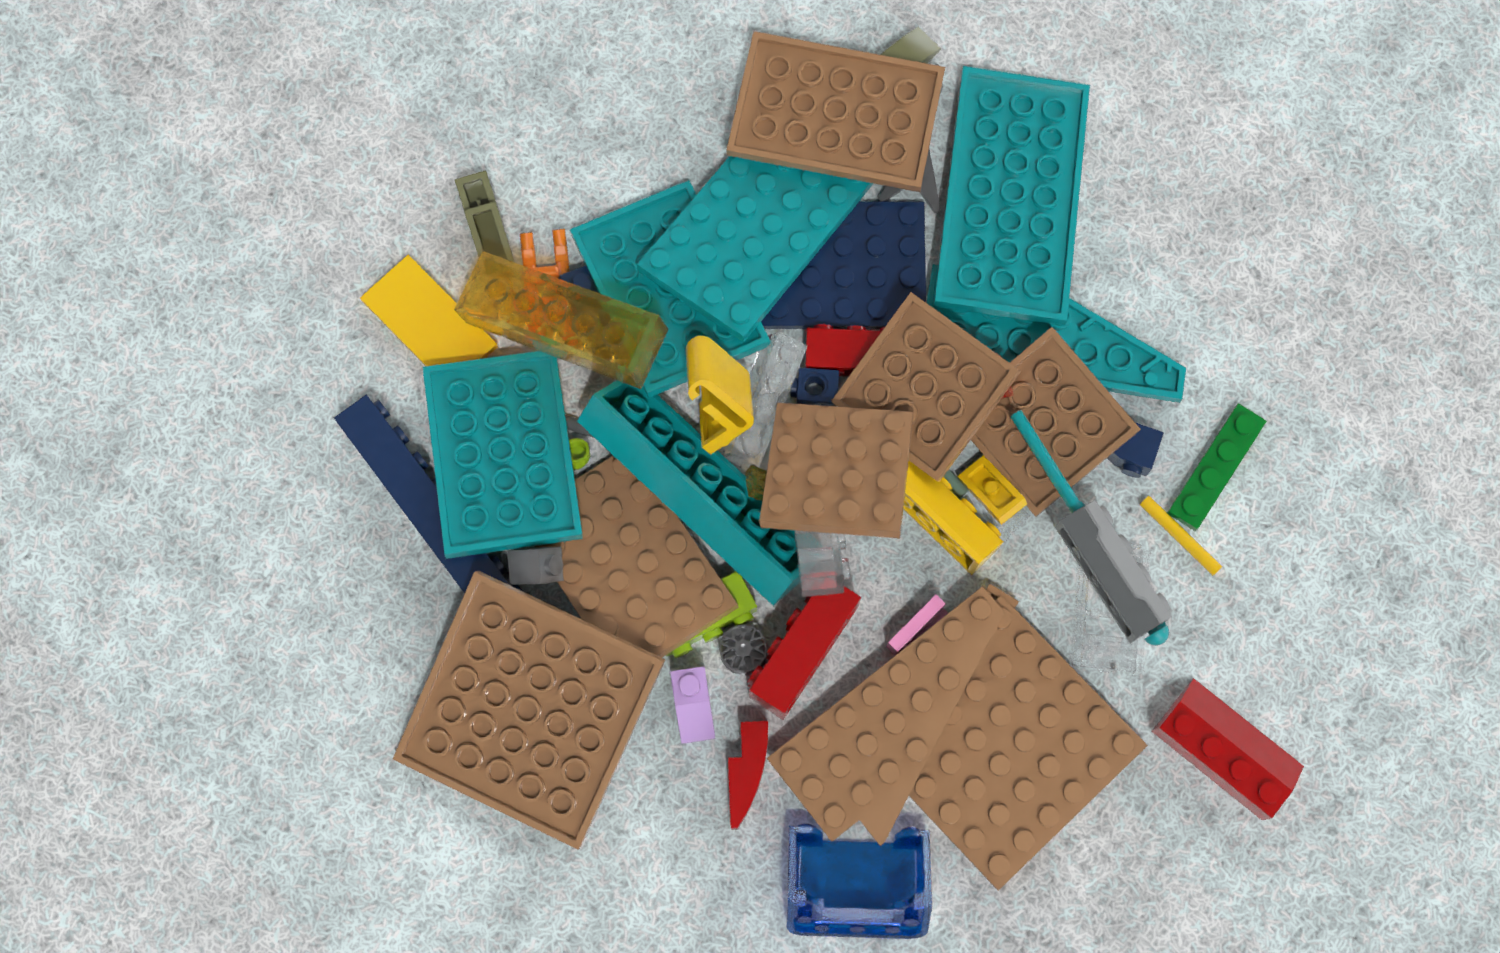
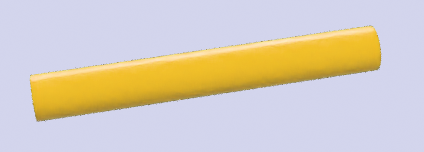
[1139,496,1223,576]

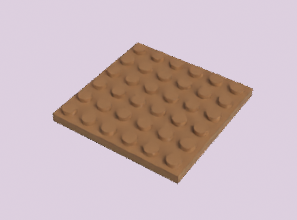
[393,571,666,850]
[909,595,1148,891]

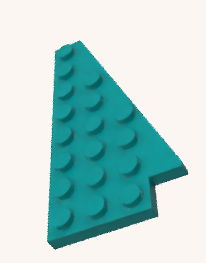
[926,264,1186,403]

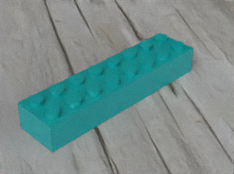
[577,371,827,606]

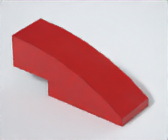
[728,721,768,830]

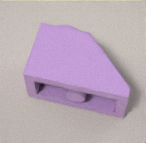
[670,666,716,744]

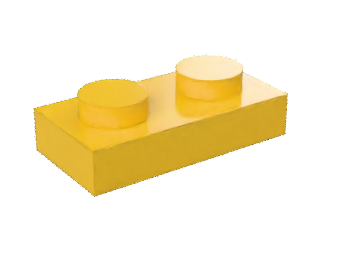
[958,455,1027,525]

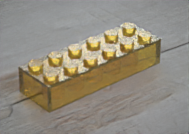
[454,251,669,389]

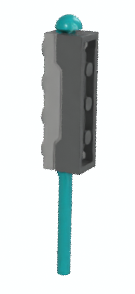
[1011,410,1172,646]

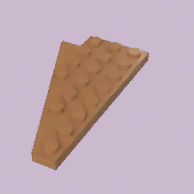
[767,586,1005,846]

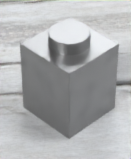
[507,547,564,585]

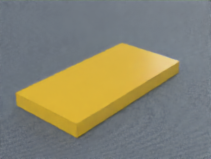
[360,255,498,366]

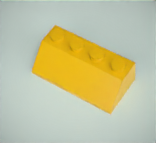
[903,461,1003,575]

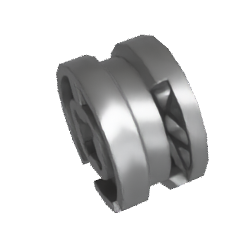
[719,624,767,675]

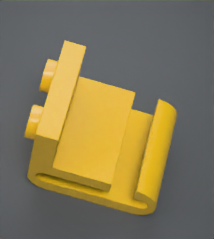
[686,336,754,455]

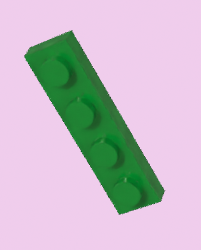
[1167,403,1267,531]

